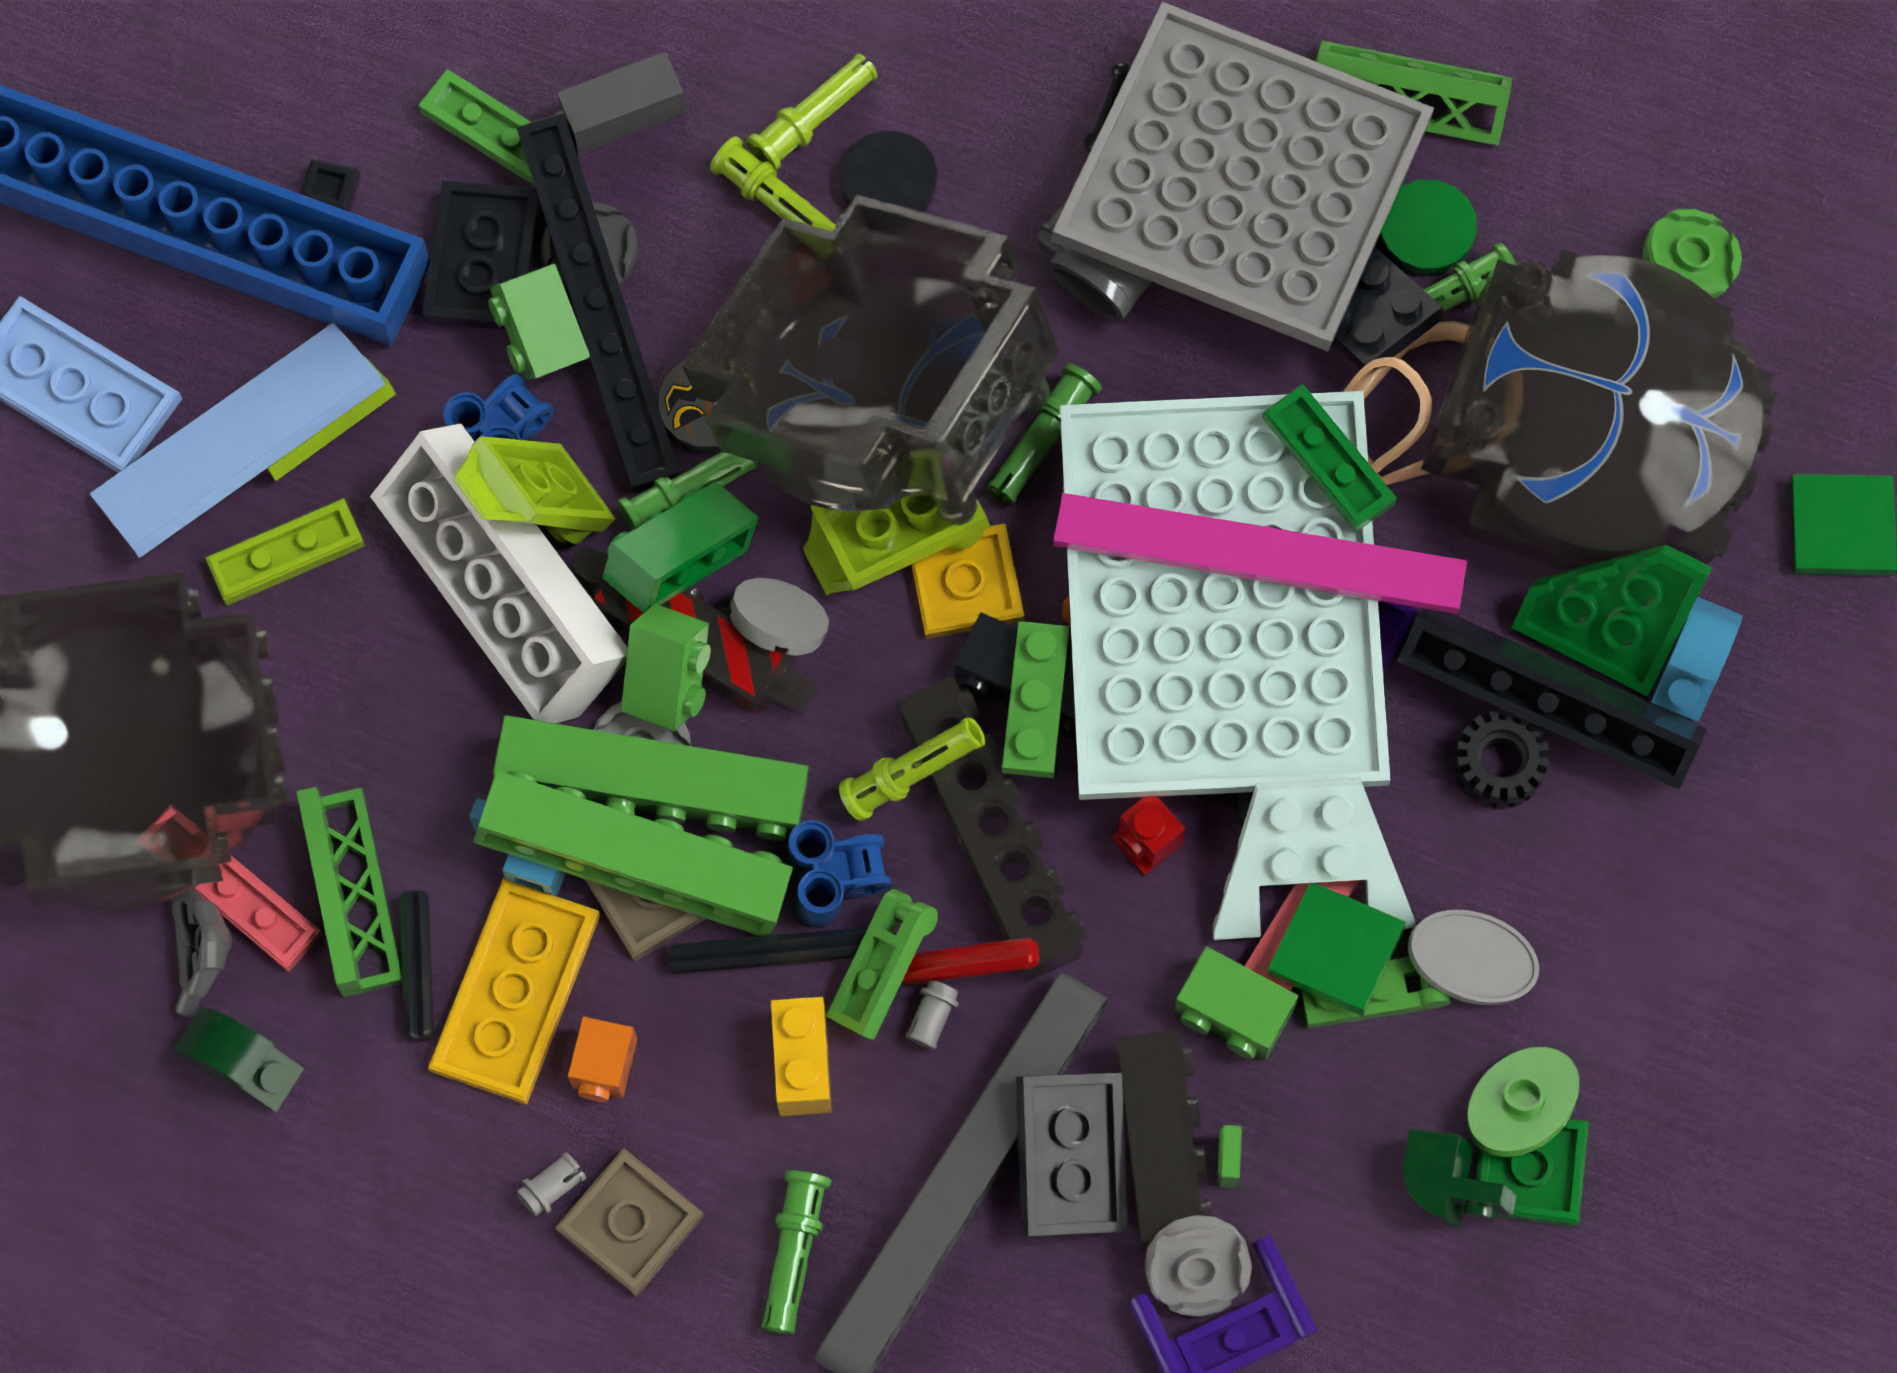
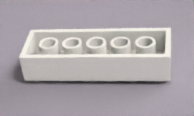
[370,424,628,724]

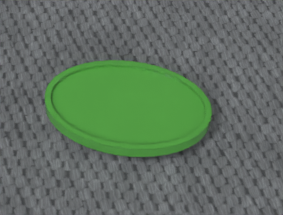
[1467,1047,1579,1157]

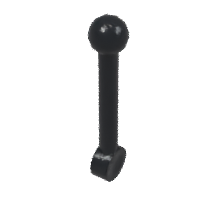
[1084,62,1130,153]

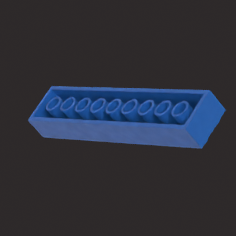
[0,85,431,347]

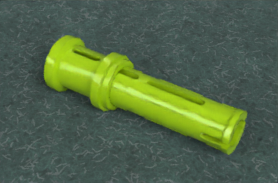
[746,53,878,171]
[709,136,845,255]
[839,717,985,821]

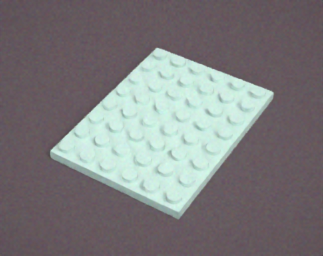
[1060,391,1390,800]

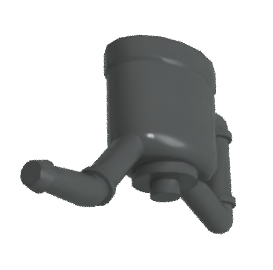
[1036,192,1153,322]

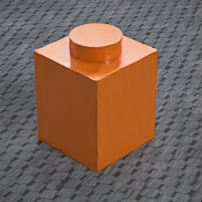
[568,1017,638,1102]

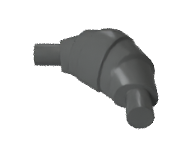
[164,879,232,1017]

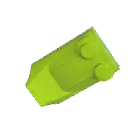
[454,436,616,544]
[803,440,990,595]

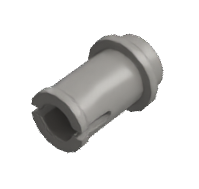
[905,980,959,1050]
[516,1152,586,1217]

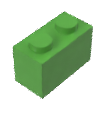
[489,264,590,380]
[621,604,711,732]
[1175,946,1298,1061]

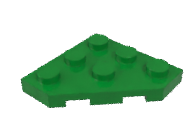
[1511,545,1712,696]

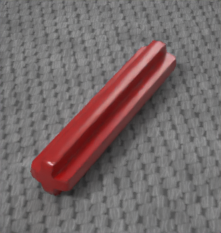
[902,938,1040,985]

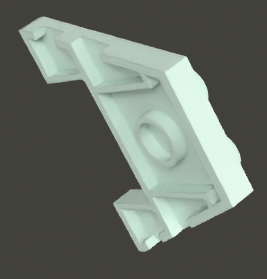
[1213,777,1415,940]

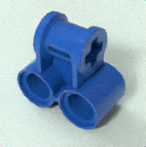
[443,374,555,442]
[787,820,893,927]

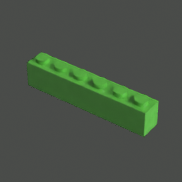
[493,715,809,841]
[473,770,793,936]

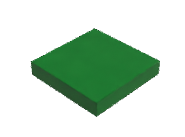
[1790,474,1897,576]
[1268,883,1406,1016]
[1476,1119,1589,1227]

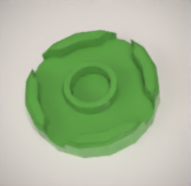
[1642,209,1742,302]

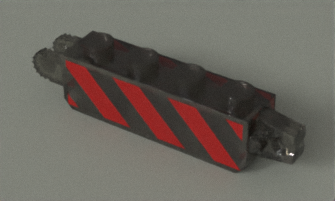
[572,546,818,717]

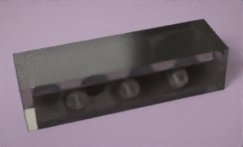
[1116,1030,1212,1253]

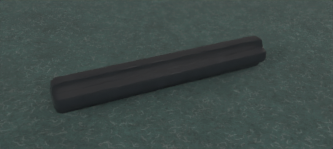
[668,927,868,974]

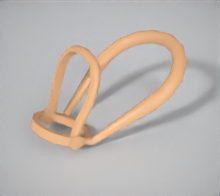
[1343,321,1524,485]

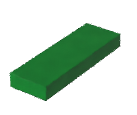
[1262,384,1397,533]

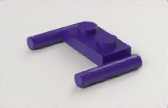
[1128,1235,1318,1373]

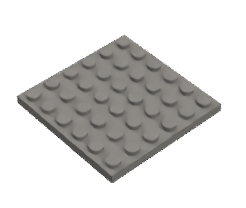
[1051,2,1434,351]

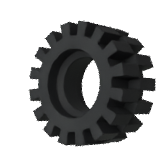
[1453,710,1549,810]

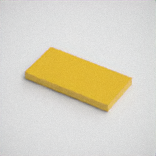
[428,879,600,1105]

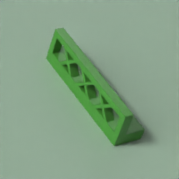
[1317,41,1513,146]
[296,787,403,997]

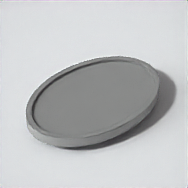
[1408,910,1539,1005]

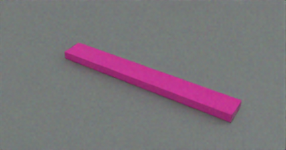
[1053,493,1467,614]

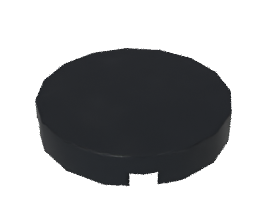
[840,130,938,226]

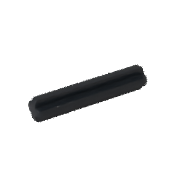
[400,890,434,1042]

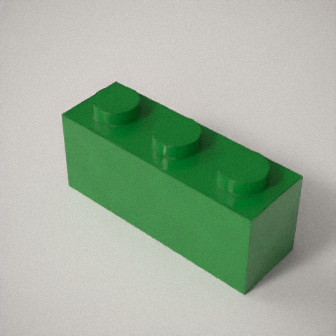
[602,481,759,613]

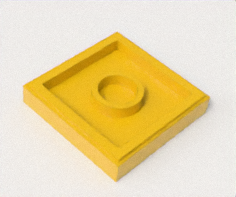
[911,523,1025,639]

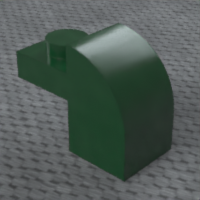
[173,1006,305,1112]
[1403,1128,1516,1229]

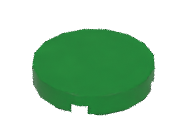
[1379,180,1477,275]

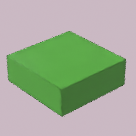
[1217,1125,1242,1189]

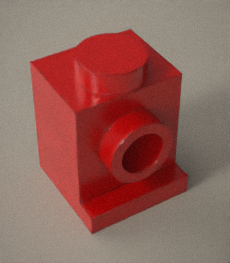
[1111,796,1185,877]

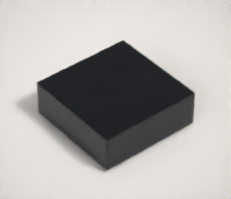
[301,159,361,212]

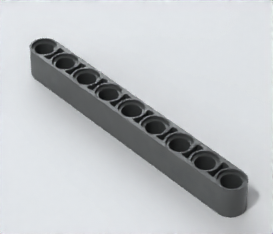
[815,971,1108,1373]

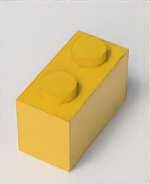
[771,997,832,1116]

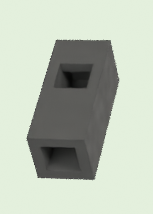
[553,52,687,154]

